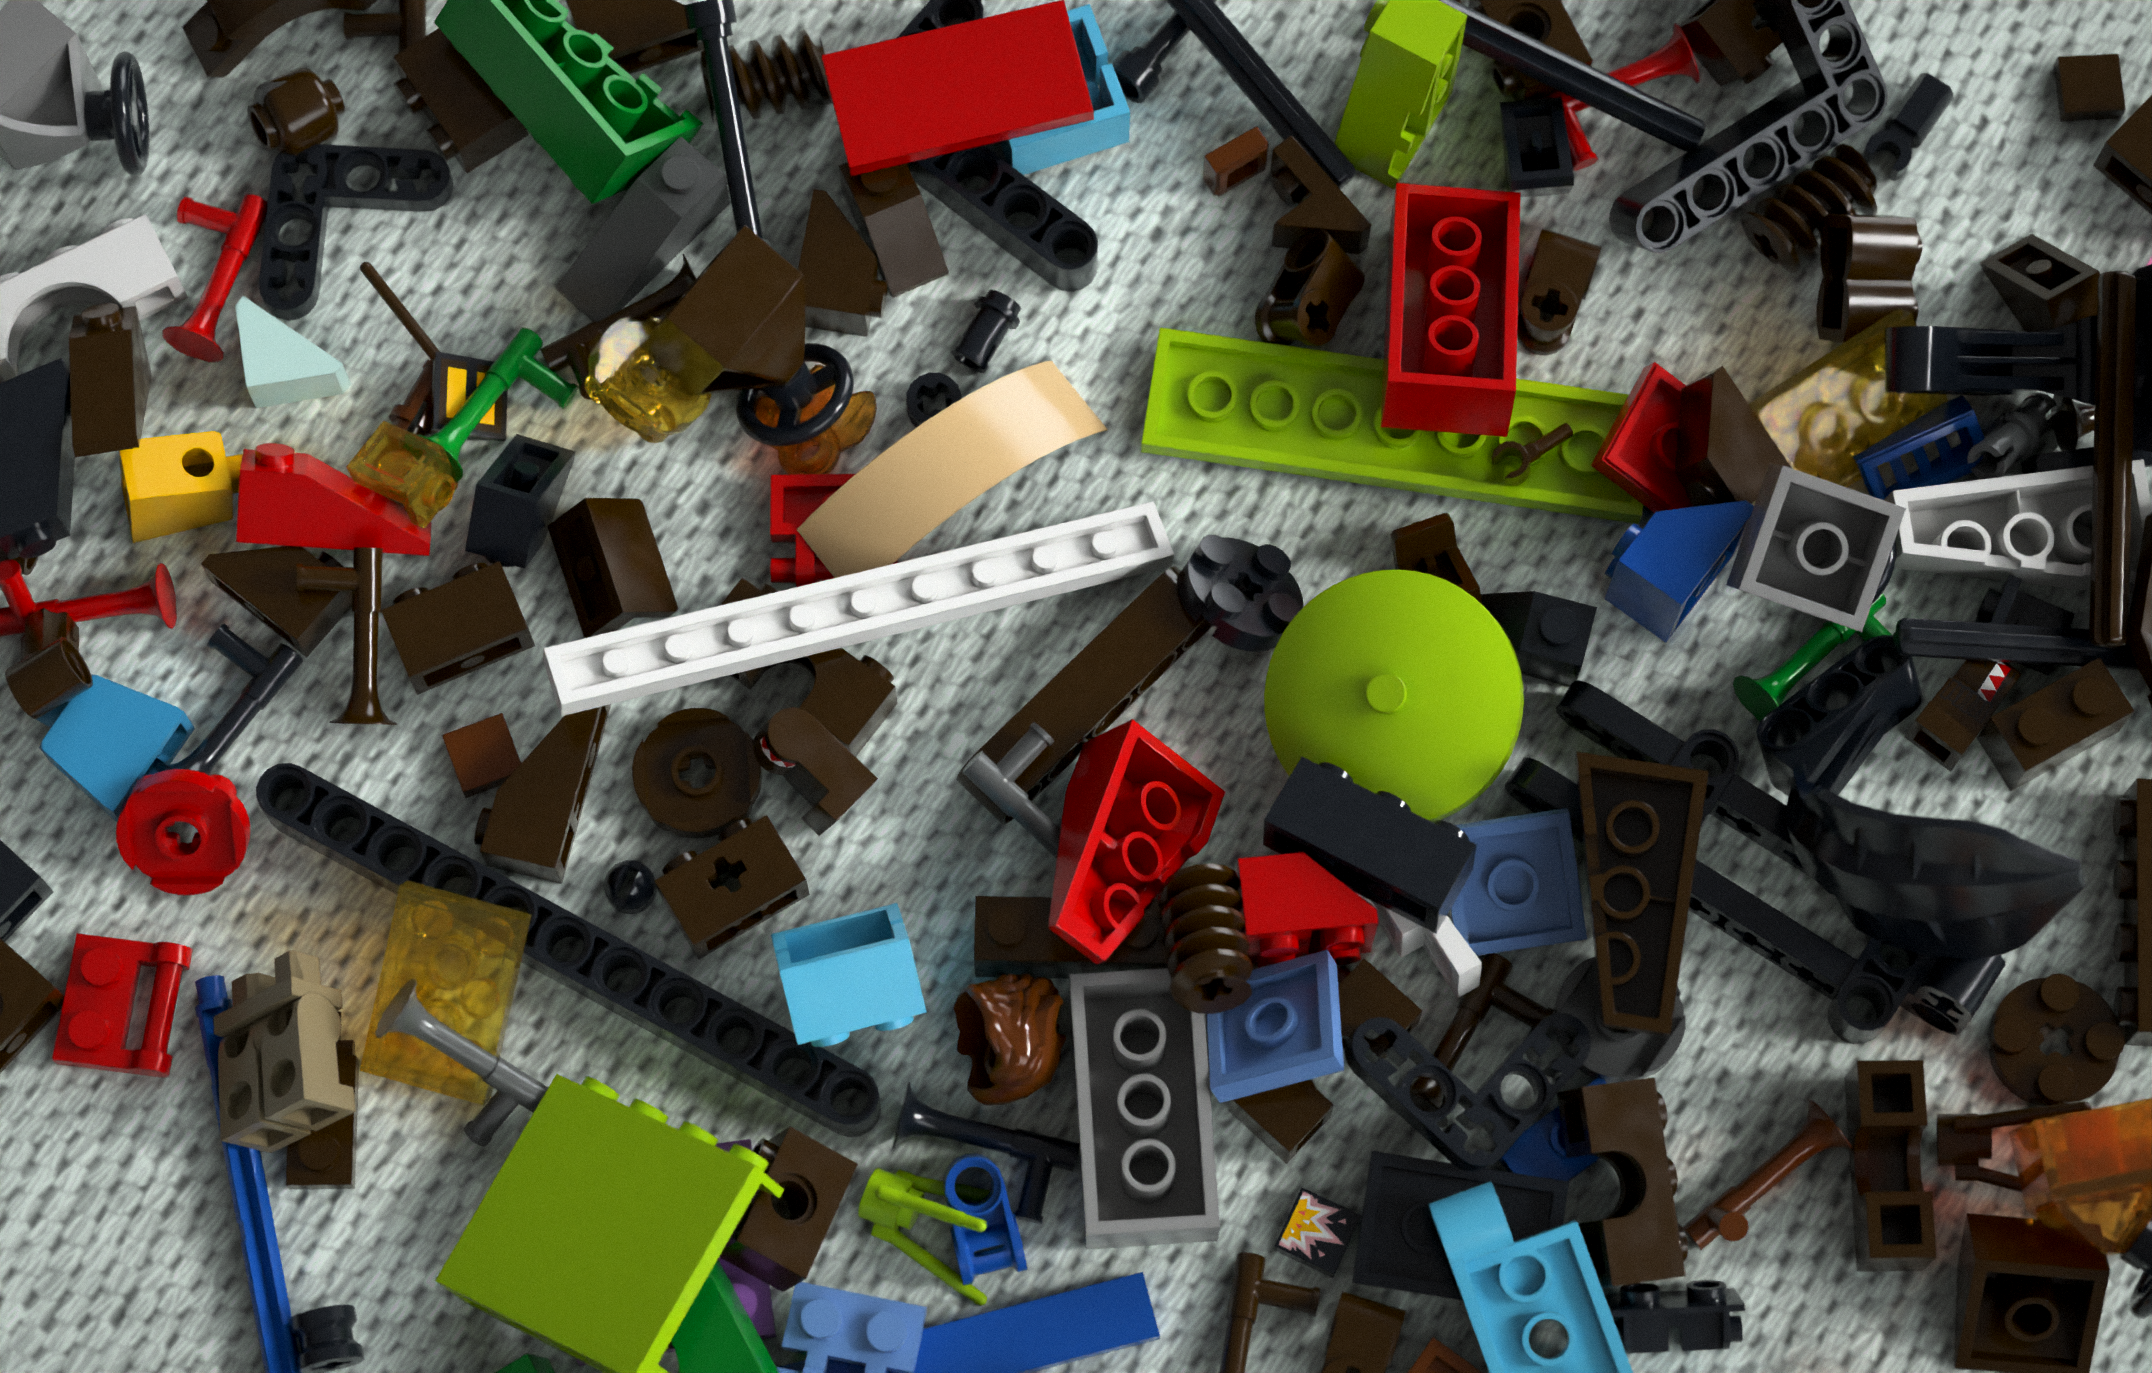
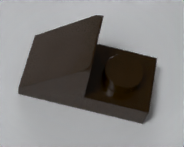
[1270,135,1371,254]

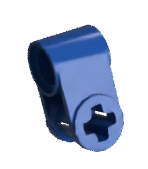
[943,1153,1028,1286]

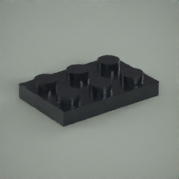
[1352,1151,1569,1301]

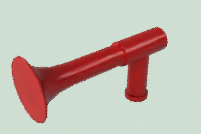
[1539,23,1700,171]
[162,194,268,362]
[0,559,177,637]

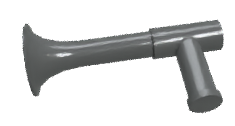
[962,722,1061,859]
[375,979,548,1147]

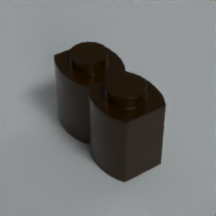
[1816,214,1922,343]

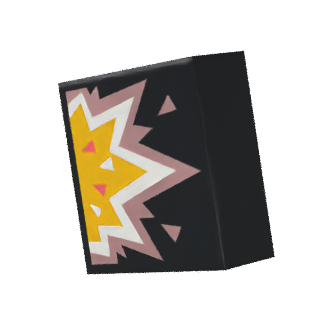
[1273,1187,1362,1278]

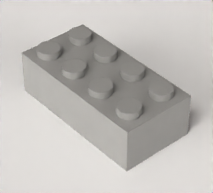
[1070,968,1220,1249]

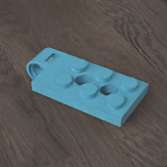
[1428,1181,1633,1373]

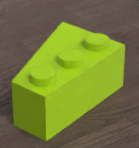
[1334,0,1467,190]

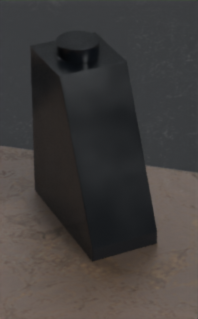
[0,358,75,559]

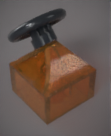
[2009,1098,2152,1319]

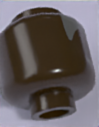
[247,68,345,156]

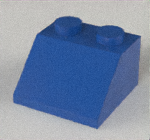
[1605,500,1754,643]

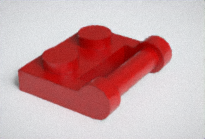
[52,933,193,1078]

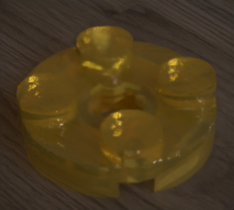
[584,317,712,443]

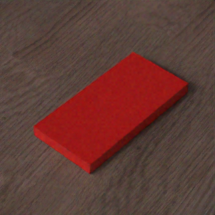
[821,0,1094,176]

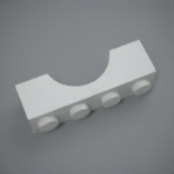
[0,214,188,383]

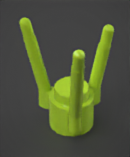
[858,1168,990,1306]

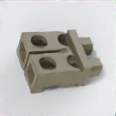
[213,951,356,1153]

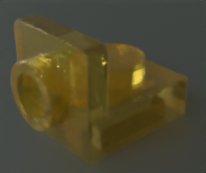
[346,421,459,528]

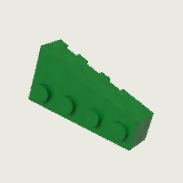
[434,0,704,204]

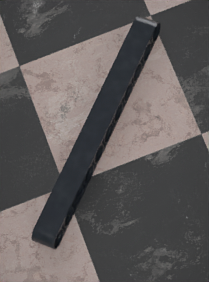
[256,763,881,1137]

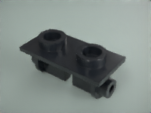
[1604,1280,1745,1354]

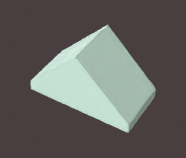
[235,296,351,408]

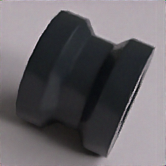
[289,1305,365,1373]

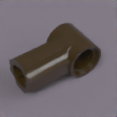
[5,608,93,719]

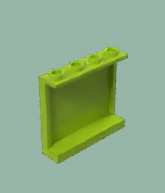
[435,1074,784,1373]

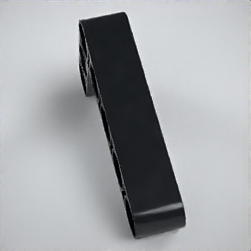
[897,0,1098,292]
[1609,0,1888,253]

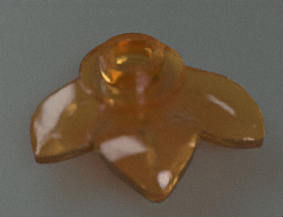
[755,364,877,474]

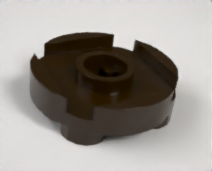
[632,708,762,838]
[1989,973,2125,1105]

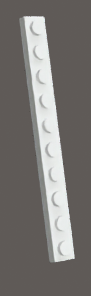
[543,501,1174,716]

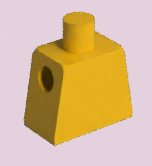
[118,431,243,543]

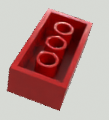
[1381,183,1521,437]

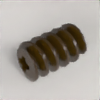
[700,30,832,122]
[1740,144,1878,273]
[1158,863,1253,1014]

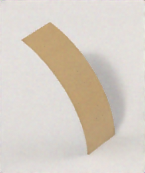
[797,360,1108,578]

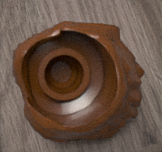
[954,973,1066,1105]

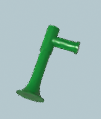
[407,328,578,482]
[1733,593,1892,722]

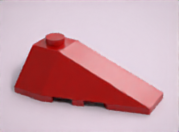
[1048,719,1225,964]

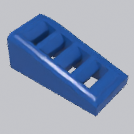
[1853,395,1984,500]

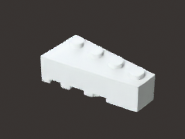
[1884,459,2152,596]

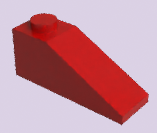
[236,443,432,556]

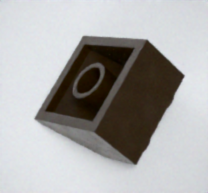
[1954,1213,2110,1373]

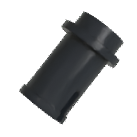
[950,289,1021,373]

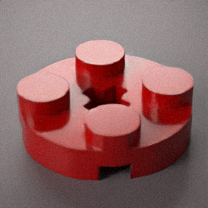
[116,769,250,895]

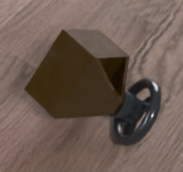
[639,225,854,446]

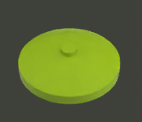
[1264,569,1524,823]

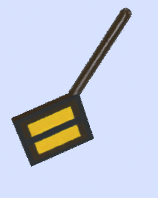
[360,262,508,441]

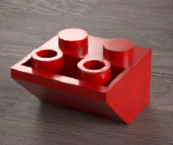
[1236,852,1379,968]

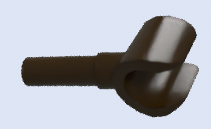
[1491,423,1573,486]

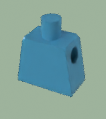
[36,674,195,822]

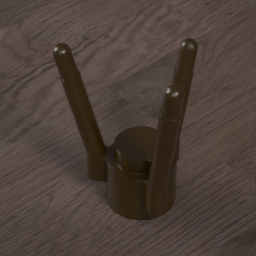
[1936,1102,2092,1199]

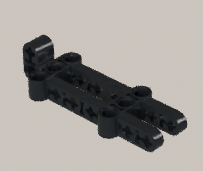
[1505,680,2005,1044]

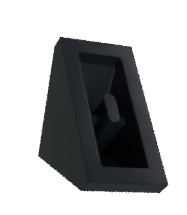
[1500,97,1574,197]

